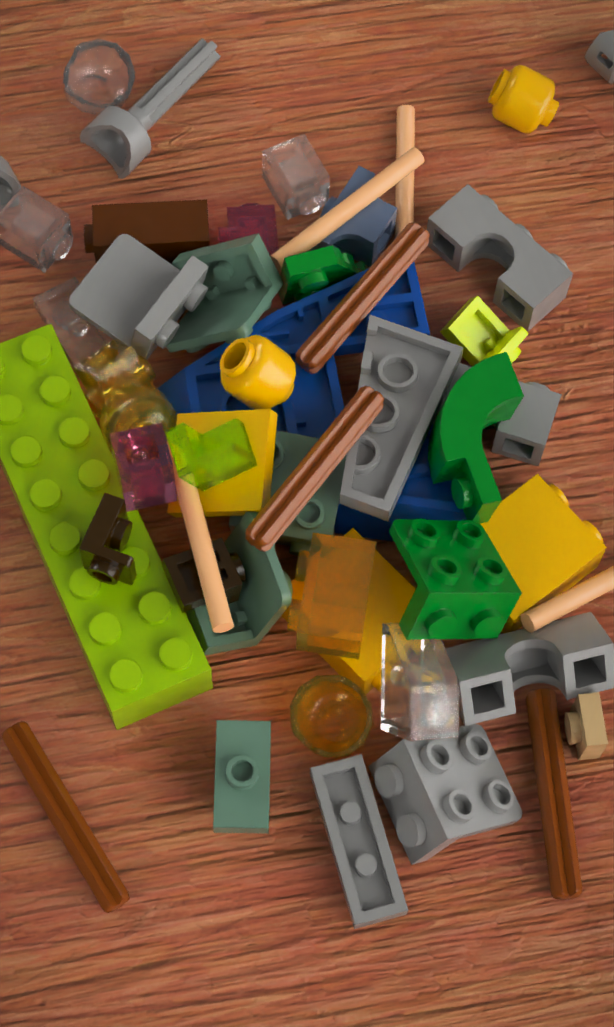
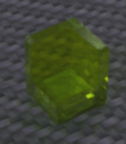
[165,419,257,491]

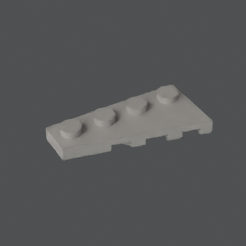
[340,315,463,522]

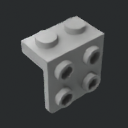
[69,234,209,362]
[369,724,522,865]

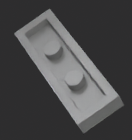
[310,754,408,929]

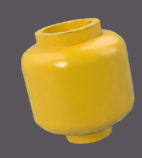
[487,65,559,134]
[220,335,296,410]

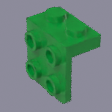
[389,519,522,640]

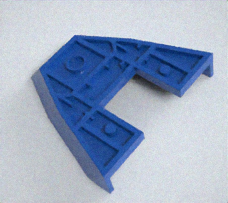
[139,262,467,542]

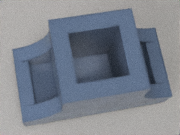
[311,166,397,267]

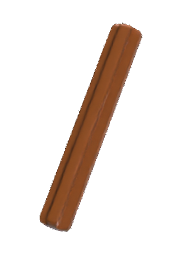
[295,222,430,374]
[245,386,384,552]
[526,688,582,900]
[2,721,129,913]

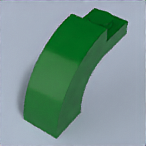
[428,352,524,524]

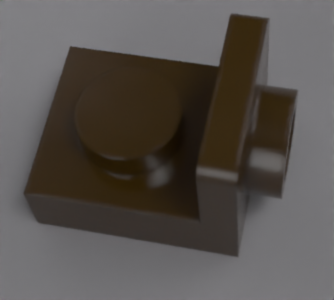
[79,493,137,585]
[162,538,246,613]

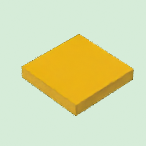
[167,409,278,518]

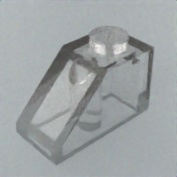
[381,623,460,741]

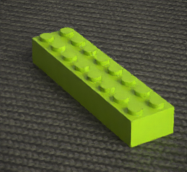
[0,324,213,730]

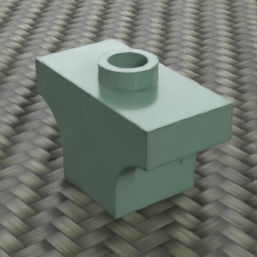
[213,720,271,834]

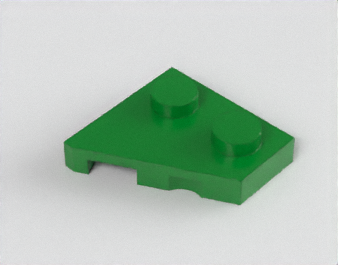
[278,245,367,305]

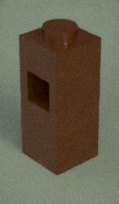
[84,199,210,264]

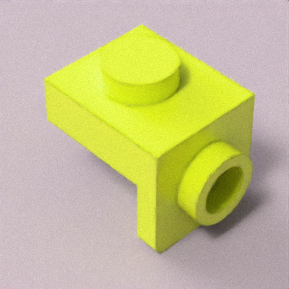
[440,295,529,366]

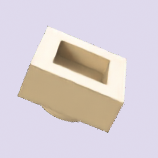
[564,692,608,760]

